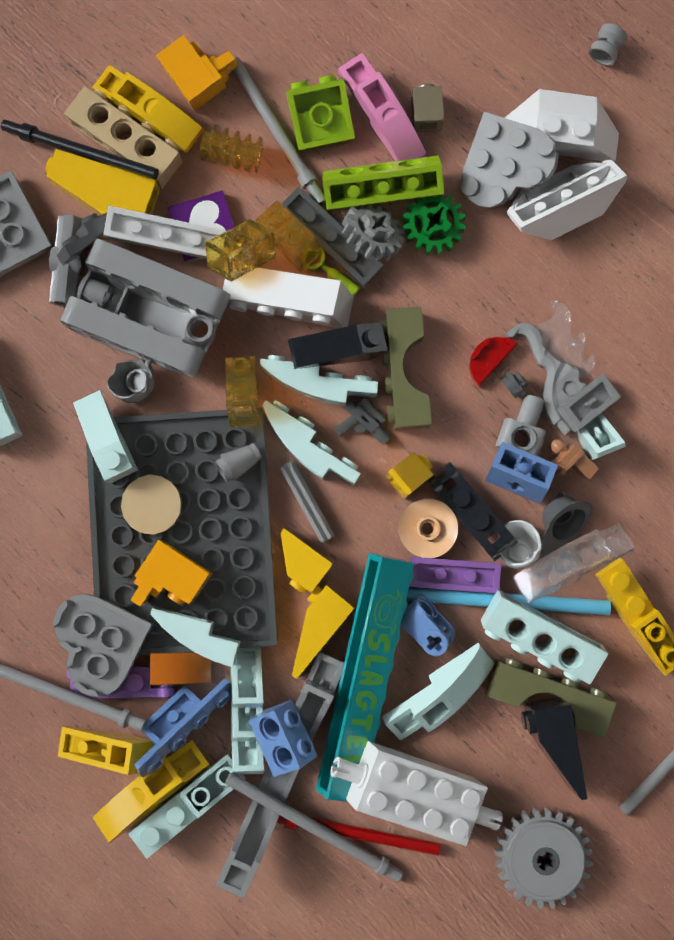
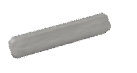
[281,461,334,543]

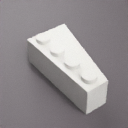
[222,263,354,329]

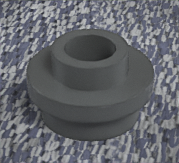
[501,371,528,399]

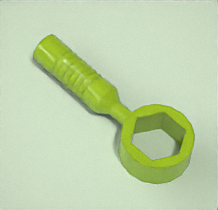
[299,243,360,297]

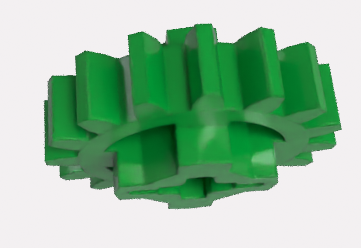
[403,194,466,256]

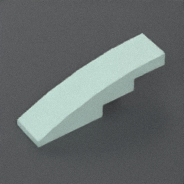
[230,647,264,775]

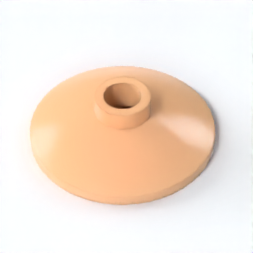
[398,499,458,558]

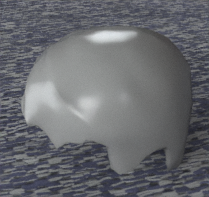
[107,358,155,403]

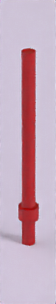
[276,815,440,856]

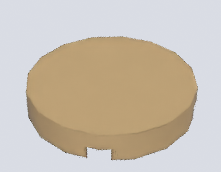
[121,475,182,535]

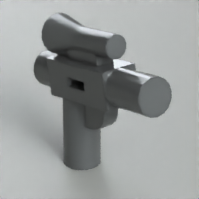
[334,396,391,445]

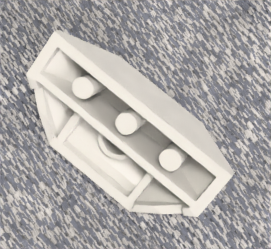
[505,89,619,162]
[507,159,627,240]

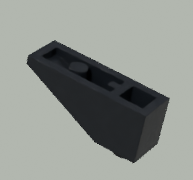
[288,322,388,369]

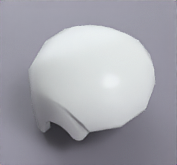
[497,520,541,569]

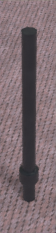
[1,119,159,180]

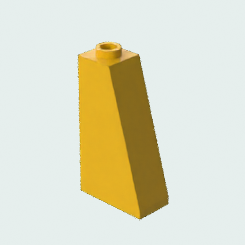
[45,149,160,216]

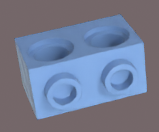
[248,700,317,777]

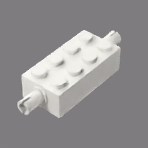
[331,741,503,846]

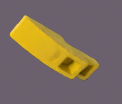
[92,65,204,153]
[595,558,674,676]
[93,740,210,843]

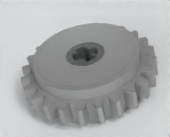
[494,807,593,909]

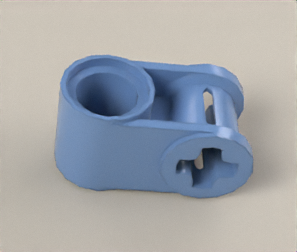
[401,596,455,656]

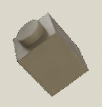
[411,83,444,132]

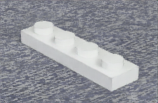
[103,205,227,262]

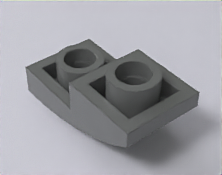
[57,213,107,266]

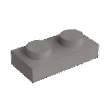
[557,374,621,433]

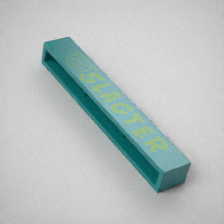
[316,553,414,802]

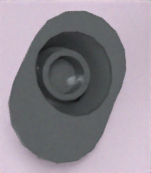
[541,492,592,559]

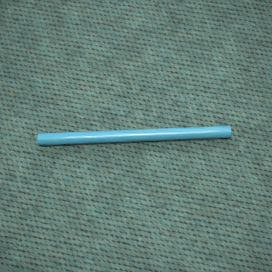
[406,587,611,615]

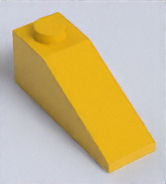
[292,585,354,679]
[58,726,155,775]

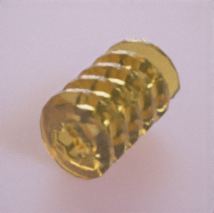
[200,125,264,174]

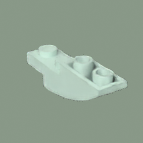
[260,355,378,406]
[263,400,361,486]
[382,643,494,741]
[128,754,246,859]

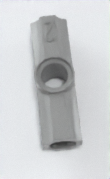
[49,215,85,307]

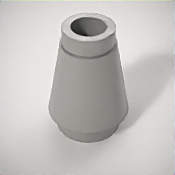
[215,443,262,482]

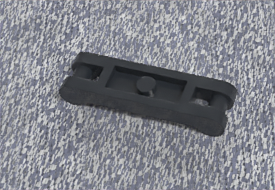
[427,462,518,561]

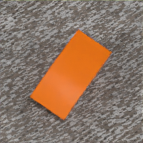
[150,652,211,685]

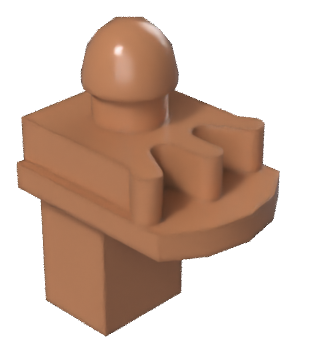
[551,439,599,480]

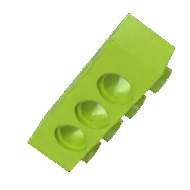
[323,155,444,210]

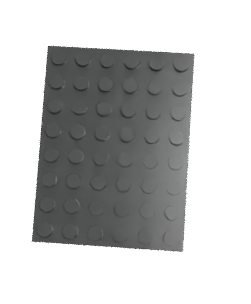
[86,407,278,655]

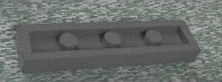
[279,186,384,288]

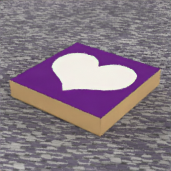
[168,190,241,264]

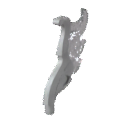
[506,301,595,435]

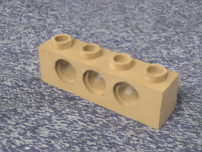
[63,86,182,189]

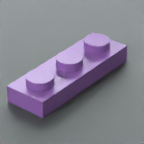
[409,557,501,593]

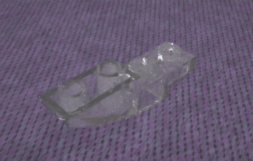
[513,523,635,604]

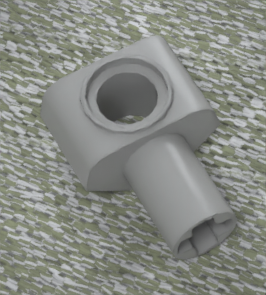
[495,394,546,457]

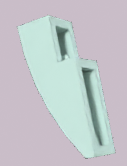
[151,607,241,667]

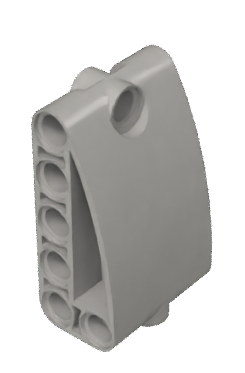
[60,239,231,378]

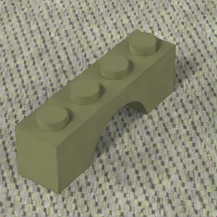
[380,307,432,431]
[485,657,616,738]

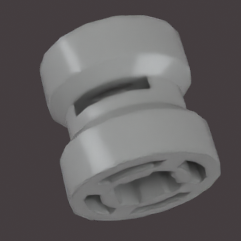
[588,23,628,66]

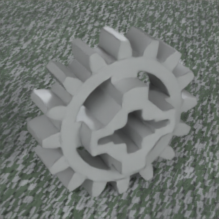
[342,204,405,261]

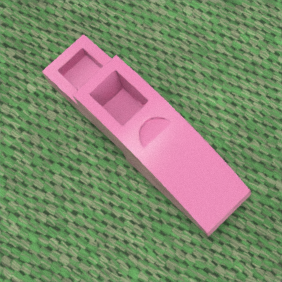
[338,53,426,161]

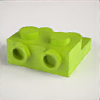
[286,74,355,150]

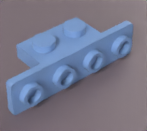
[134,678,231,777]

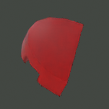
[469,337,518,388]

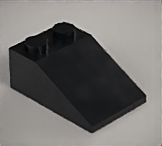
[521,697,588,800]

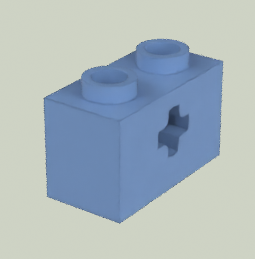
[485,442,558,504]

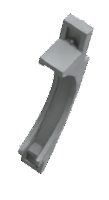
[215,651,344,899]

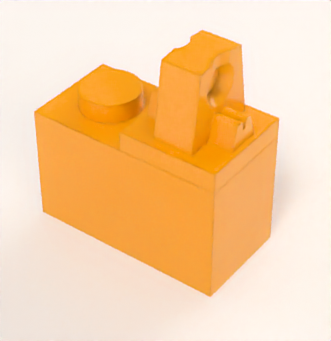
[156,34,238,111]
[131,540,213,607]

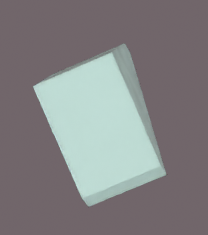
[576,413,626,461]

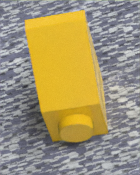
[385,452,433,499]
[281,528,332,594]

